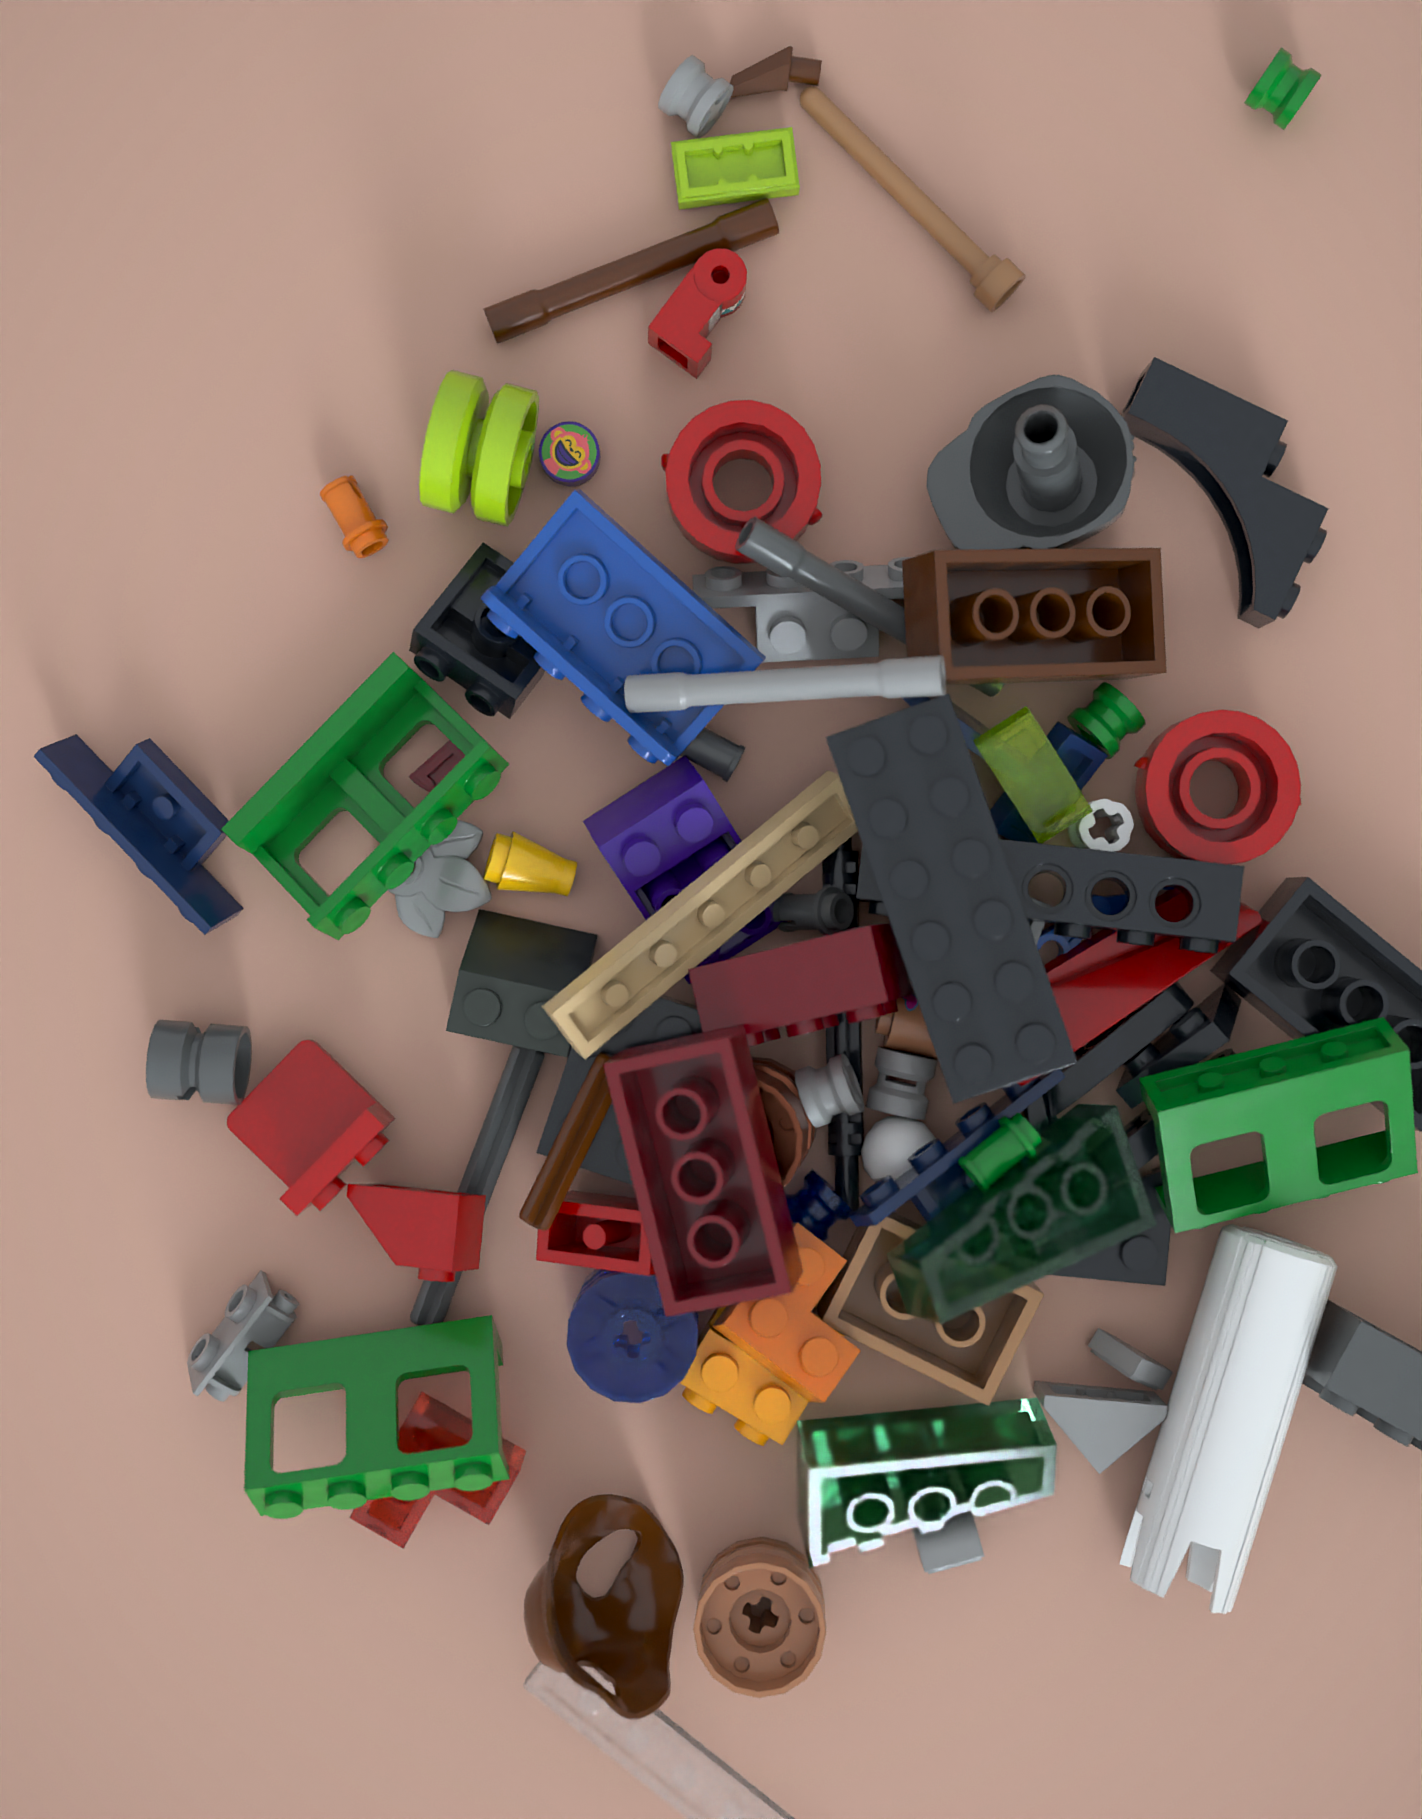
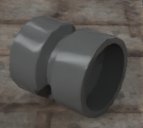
[146,1020,252,1105]

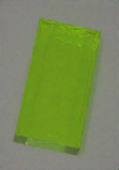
[973,706,1093,844]

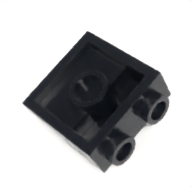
[409,542,545,719]

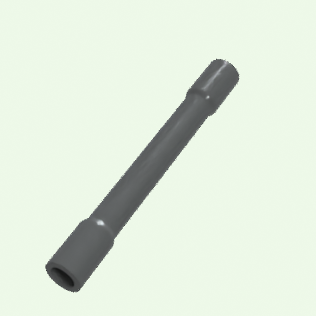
[735,516,1005,697]

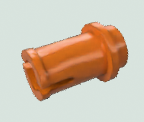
[320,475,389,558]

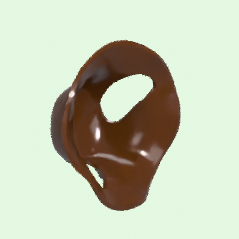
[524,1494,684,1719]

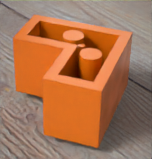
[712,1222,861,1403]

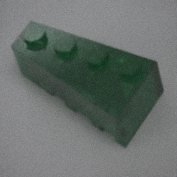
[887,1104,1156,1324]
[797,1398,1057,1568]

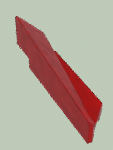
[1017,888,1263,1086]

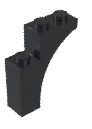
[1121,357,1329,628]

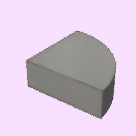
[1088,1328,1173,1390]

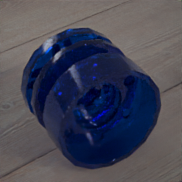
[566,1269,698,1403]

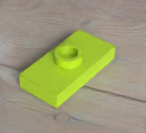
[671,127,800,210]

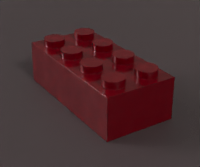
[603,1024,803,1317]

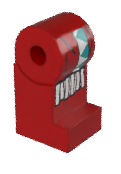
[648,248,747,379]

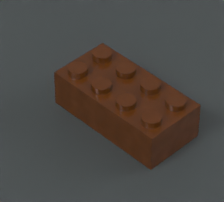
[902,548,1167,685]

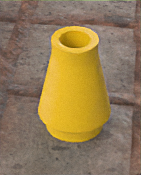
[483,831,577,897]

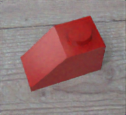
[347,1183,486,1282]

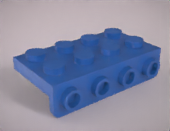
[481,489,767,766]

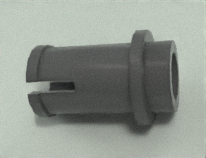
[676,728,746,782]
[773,887,854,936]

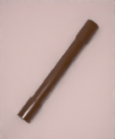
[483,198,779,344]

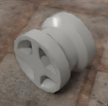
[658,55,734,138]
[795,1054,864,1128]

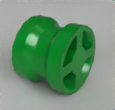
[1244,48,1322,130]
[1067,682,1146,759]

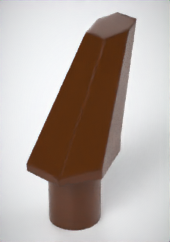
[730,46,822,98]

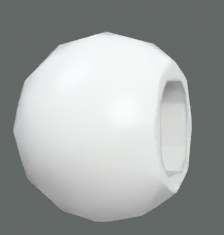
[861,1115,936,1182]

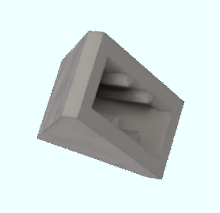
[1033,1381,1168,1474]

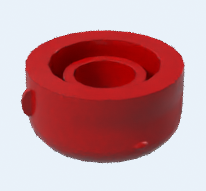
[661,400,822,564]
[1134,709,1302,865]

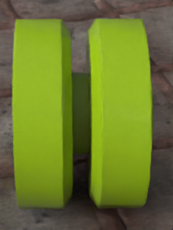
[419,370,539,527]

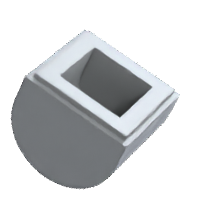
[910,1505,985,1574]

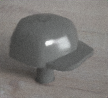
[926,374,1137,550]

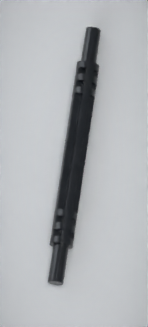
[822,837,864,1217]

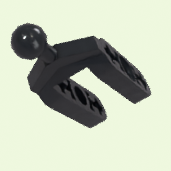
[985,981,1236,1218]

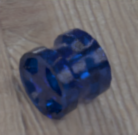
[785,1168,854,1242]

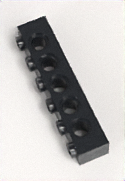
[856,839,1244,954]

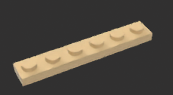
[542,770,858,1059]

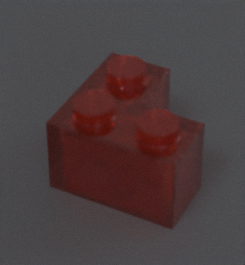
[349,1391,526,1549]

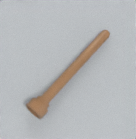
[800,86,1026,313]

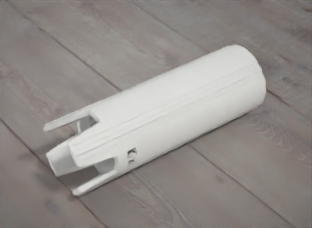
[1120,1224,1338,1614]

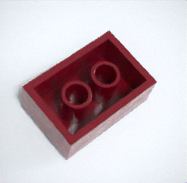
[688,923,913,1047]

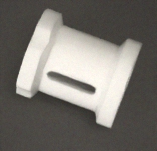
[1068,799,1134,852]

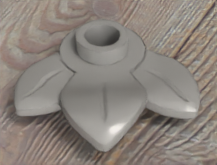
[387,820,492,938]

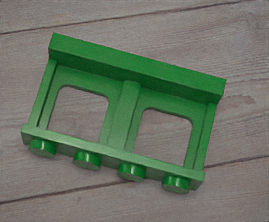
[221,652,509,940]
[1139,1017,1418,1233]
[244,1315,510,1519]

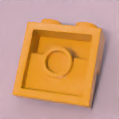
[677,1306,845,1446]

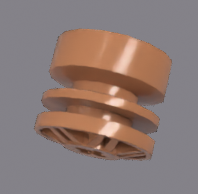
[693,1537,826,1698]

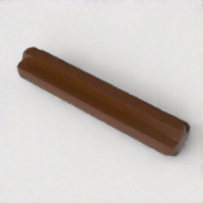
[519,1052,613,1231]

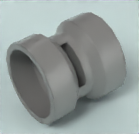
[866,1047,938,1120]

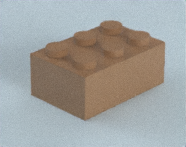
[817,1212,1044,1406]

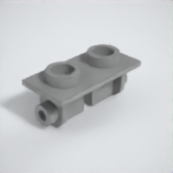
[187,1271,299,1402]

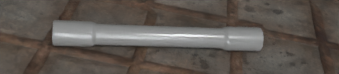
[624,656,946,713]

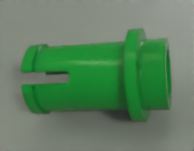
[958,1113,1042,1192]

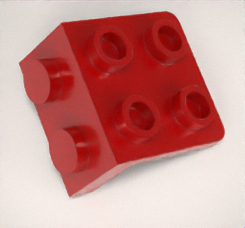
[227,1039,396,1216]

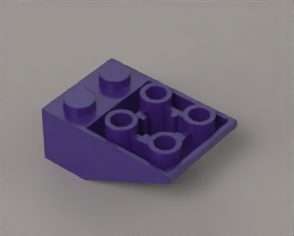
[583,756,787,985]

